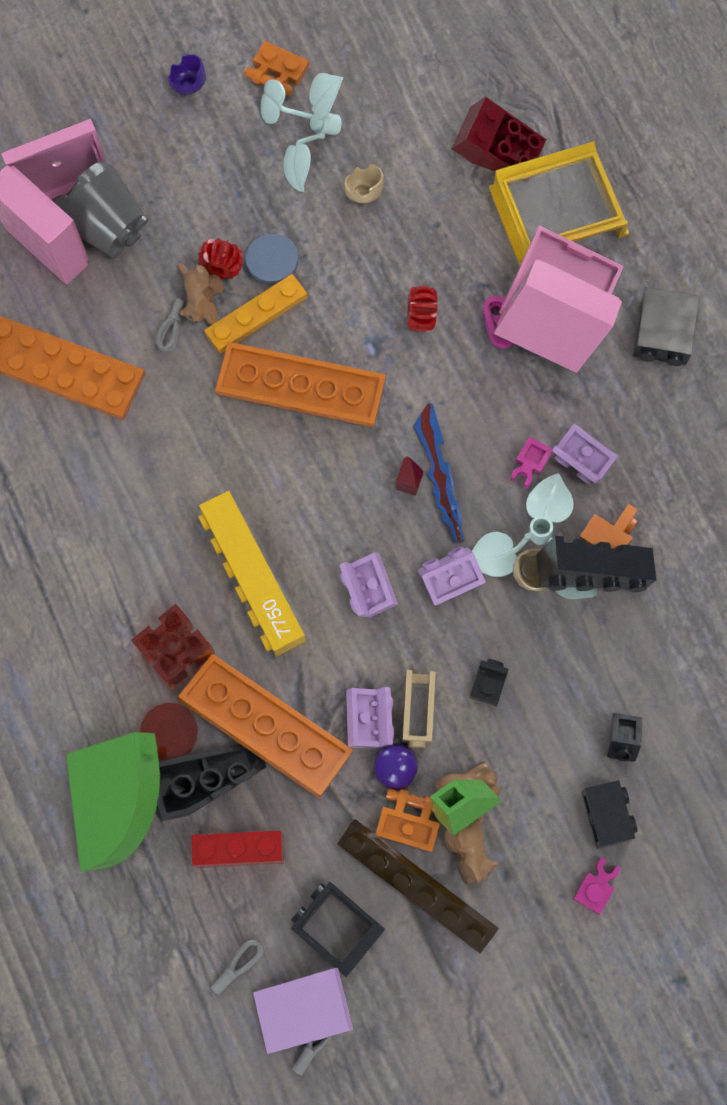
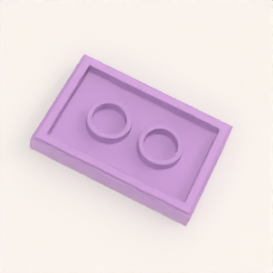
[253,968,353,1054]

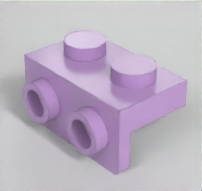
[552,424,619,484]
[340,552,398,618]
[346,687,394,749]

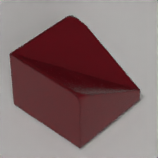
[396,456,423,496]

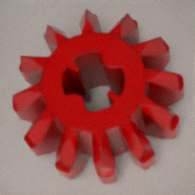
[198,238,243,280]
[407,285,438,332]

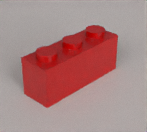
[191,830,284,868]

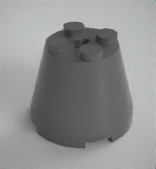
[56,161,149,259]

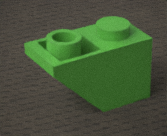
[430,780,501,836]

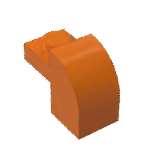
[579,504,638,549]

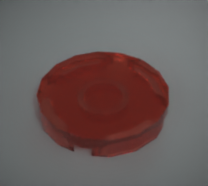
[140,703,199,760]

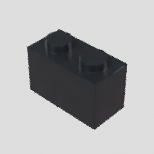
[581,780,638,849]

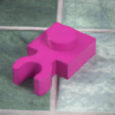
[510,436,553,489]
[573,857,620,915]

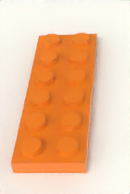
[0,316,146,420]
[215,342,386,428]
[178,653,353,799]

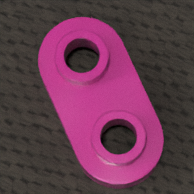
[482,296,514,349]

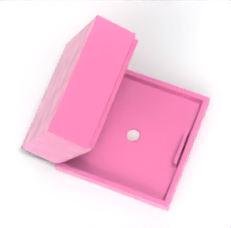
[0,119,106,285]
[494,226,624,373]

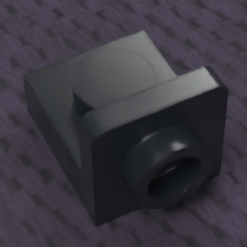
[470,659,509,707]
[607,713,642,762]

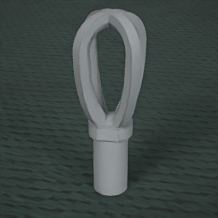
[156,298,185,352]
[211,939,263,995]
[292,1036,332,1076]

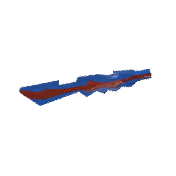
[413,403,465,544]

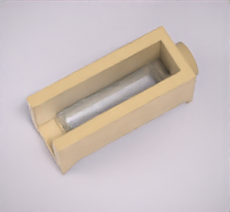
[402,670,436,749]

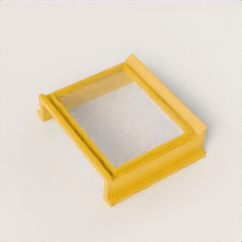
[489,141,629,267]

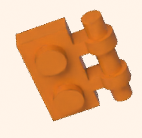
[244,41,310,97]
[376,788,440,853]

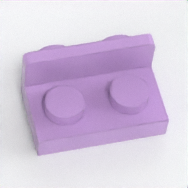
[417,547,486,606]

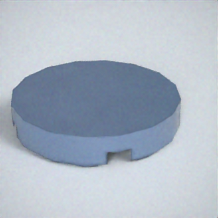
[246,234,298,286]

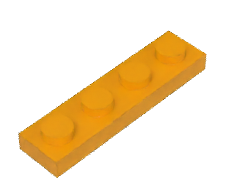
[204,274,308,354]

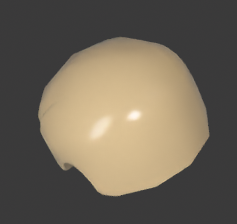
[343,164,384,203]
[513,548,547,591]

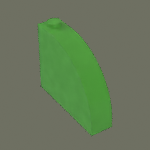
[66,732,160,872]

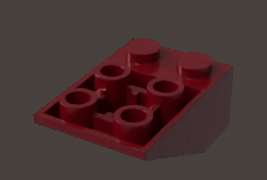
[452,96,547,183]

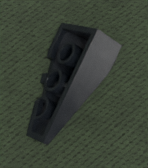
[155,744,266,822]

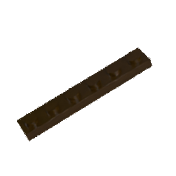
[337,819,499,954]

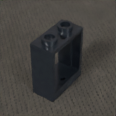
[291,882,385,977]

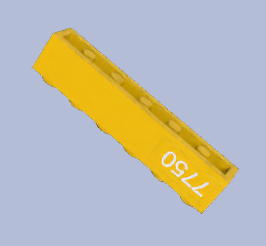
[198,491,306,657]

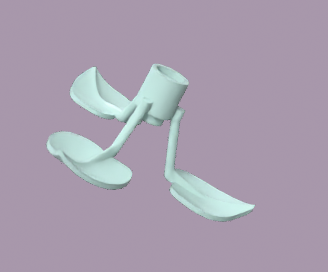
[261,73,343,192]
[472,473,598,599]

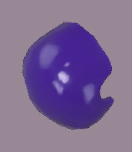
[168,54,206,96]
[374,743,419,789]

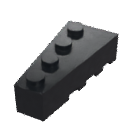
[536,536,657,592]

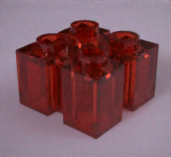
[131,604,215,690]

